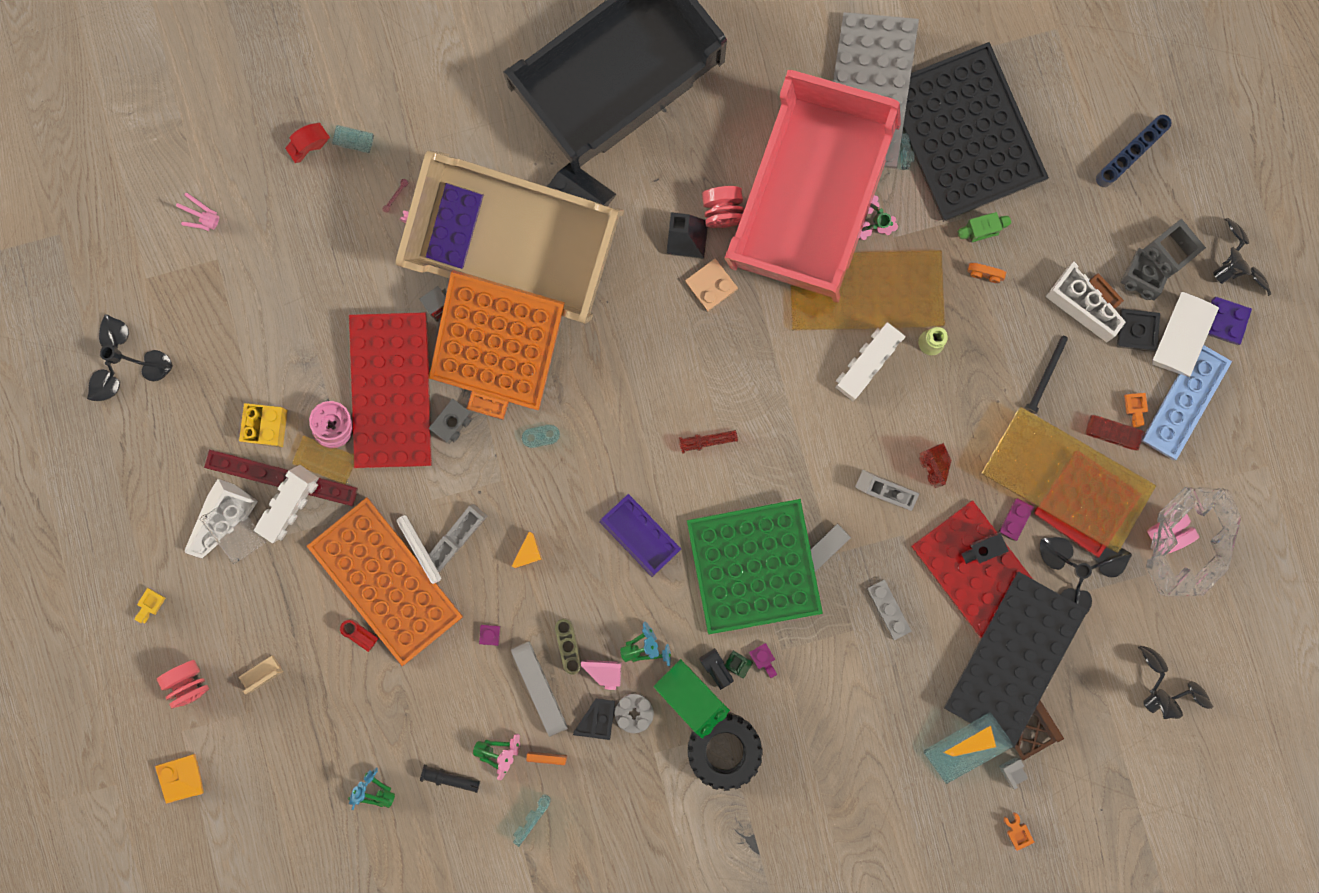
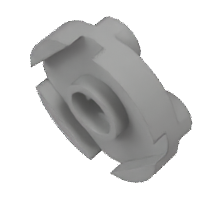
[615,693,654,733]

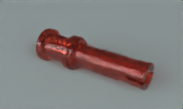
[679,430,738,454]

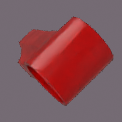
[340,619,379,652]

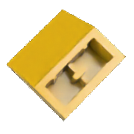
[239,403,288,447]

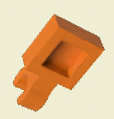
[1124,393,1148,428]

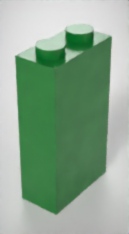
[653,659,730,739]

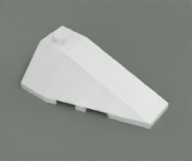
[185,479,257,558]

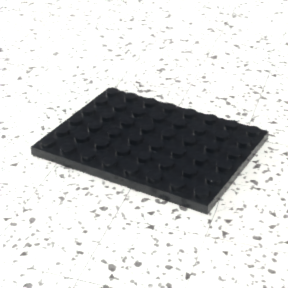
[903,42,1049,222]

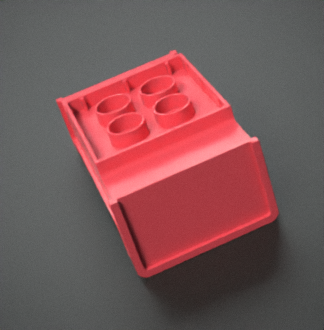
[725,70,901,303]

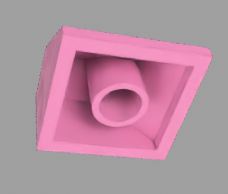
[581,660,622,690]

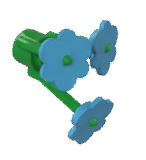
[620,621,671,666]

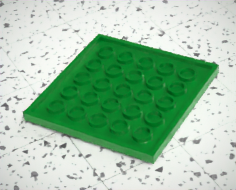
[687,499,823,635]

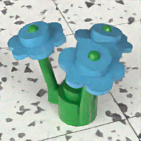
[348,767,395,810]

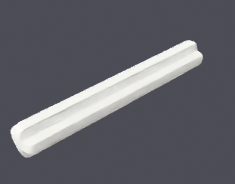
[397,515,441,584]

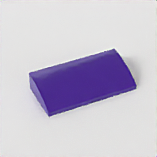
[599,494,681,577]

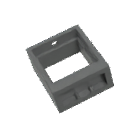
[1143,218,1206,279]

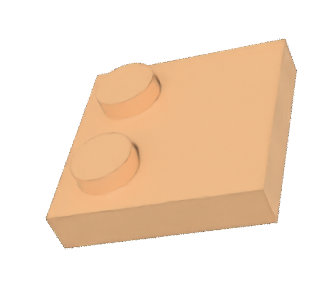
[685,259,738,312]

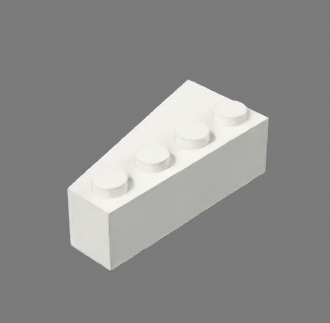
[1046,262,1125,342]
[253,465,319,543]

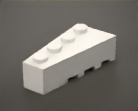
[835,322,906,401]

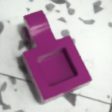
[749,643,777,678]

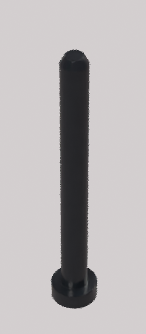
[1025,335,1068,414]

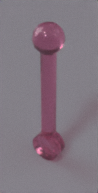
[382,179,408,213]

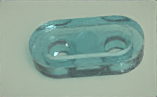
[522,425,560,448]

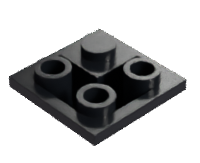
[666,212,708,259]

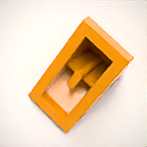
[512,532,543,568]

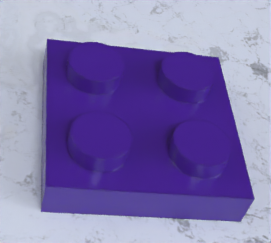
[1208,297,1252,345]

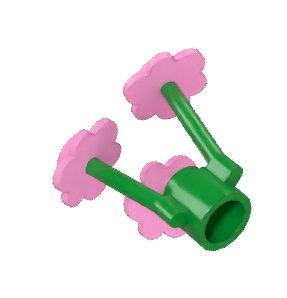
[859,195,898,240]

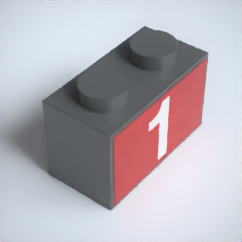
[419,286,447,321]

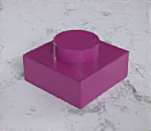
[479,625,501,646]

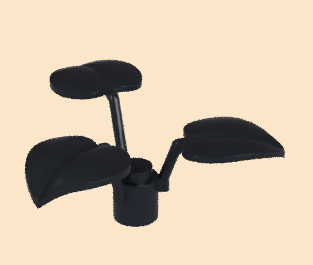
[1213,218,1271,296]
[87,314,173,401]
[1040,537,1132,613]
[1138,646,1214,719]

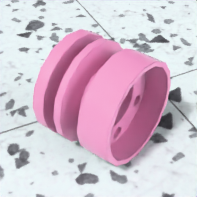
[309,401,353,448]

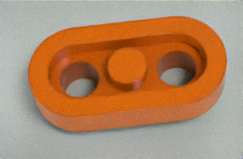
[967,263,1006,283]

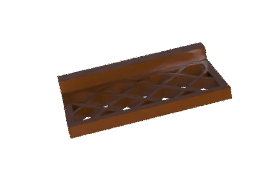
[1015,700,1064,761]

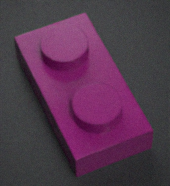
[998,498,1034,541]

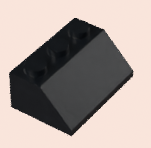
[547,163,616,207]

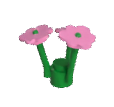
[473,734,520,780]

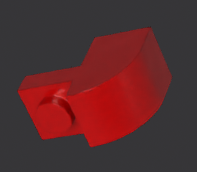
[285,122,330,163]

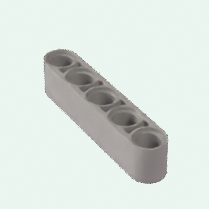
[511,641,568,737]

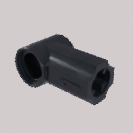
[699,648,734,690]

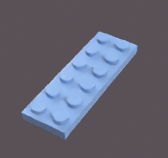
[1141,345,1232,460]

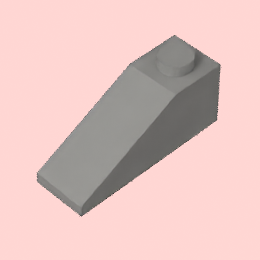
[855,470,920,511]

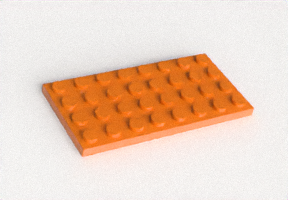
[307,497,464,666]

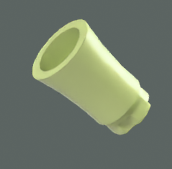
[918,327,948,355]

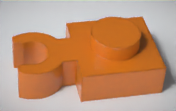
[1004,812,1035,851]

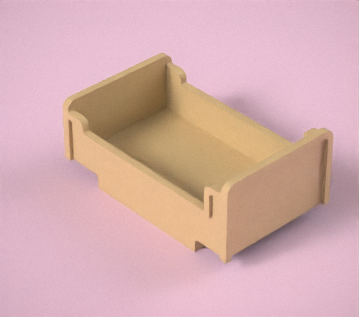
[396,151,625,324]

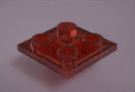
[919,443,952,488]

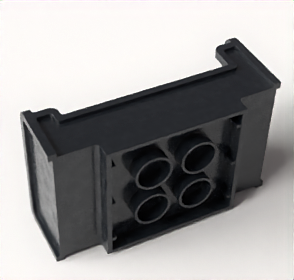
[503,0,727,174]

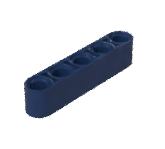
[1096,114,1172,187]

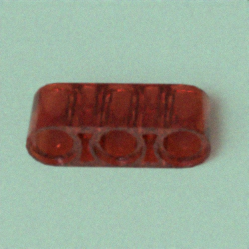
[1085,415,1144,451]

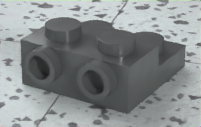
[1120,248,1167,301]

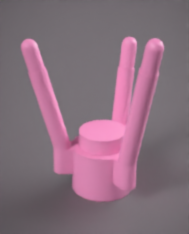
[176,193,219,231]

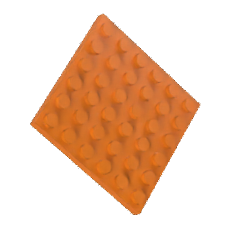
[429,270,565,410]

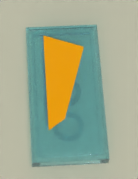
[924,713,1013,784]

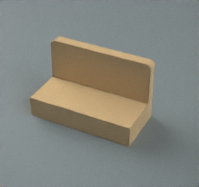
[239,656,283,695]

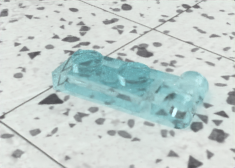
[513,795,551,847]

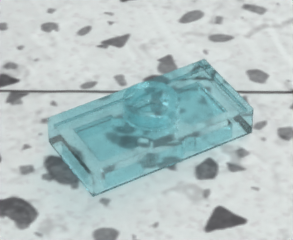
[332,125,374,153]

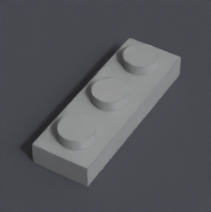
[867,580,912,640]

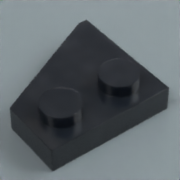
[573,698,615,740]

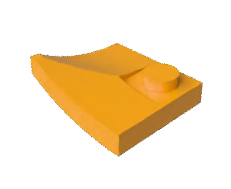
[155,753,204,804]

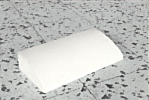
[1152,292,1219,377]

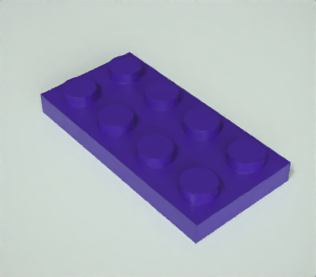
[426,183,484,269]

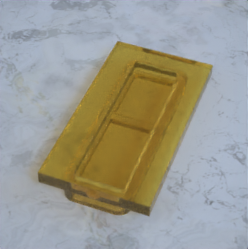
[292,435,354,485]

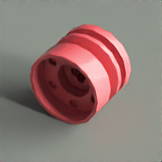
[702,186,744,228]
[156,660,209,709]

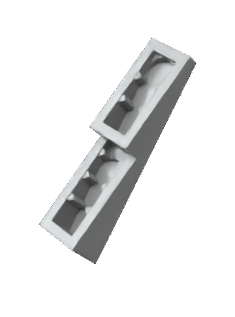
[429,504,488,573]
[811,524,851,572]

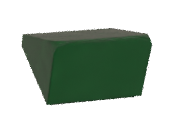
[724,650,753,678]

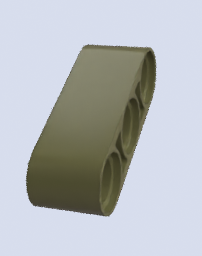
[555,618,582,675]

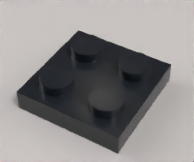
[1117,309,1160,352]

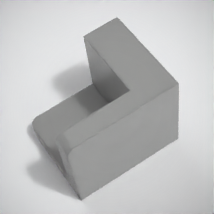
[999,757,1028,790]

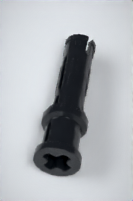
[420,764,480,793]

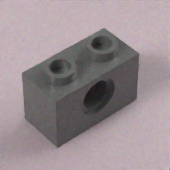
[429,398,473,444]

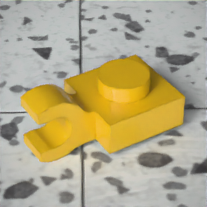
[134,588,166,624]

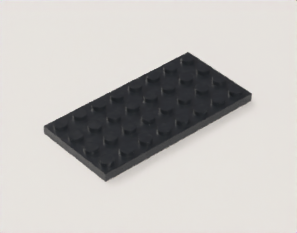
[943,572,1088,748]

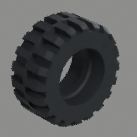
[688,713,763,791]

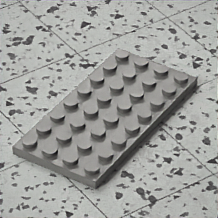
[833,12,919,169]

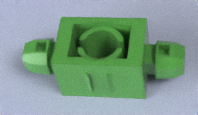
[957,212,1011,242]

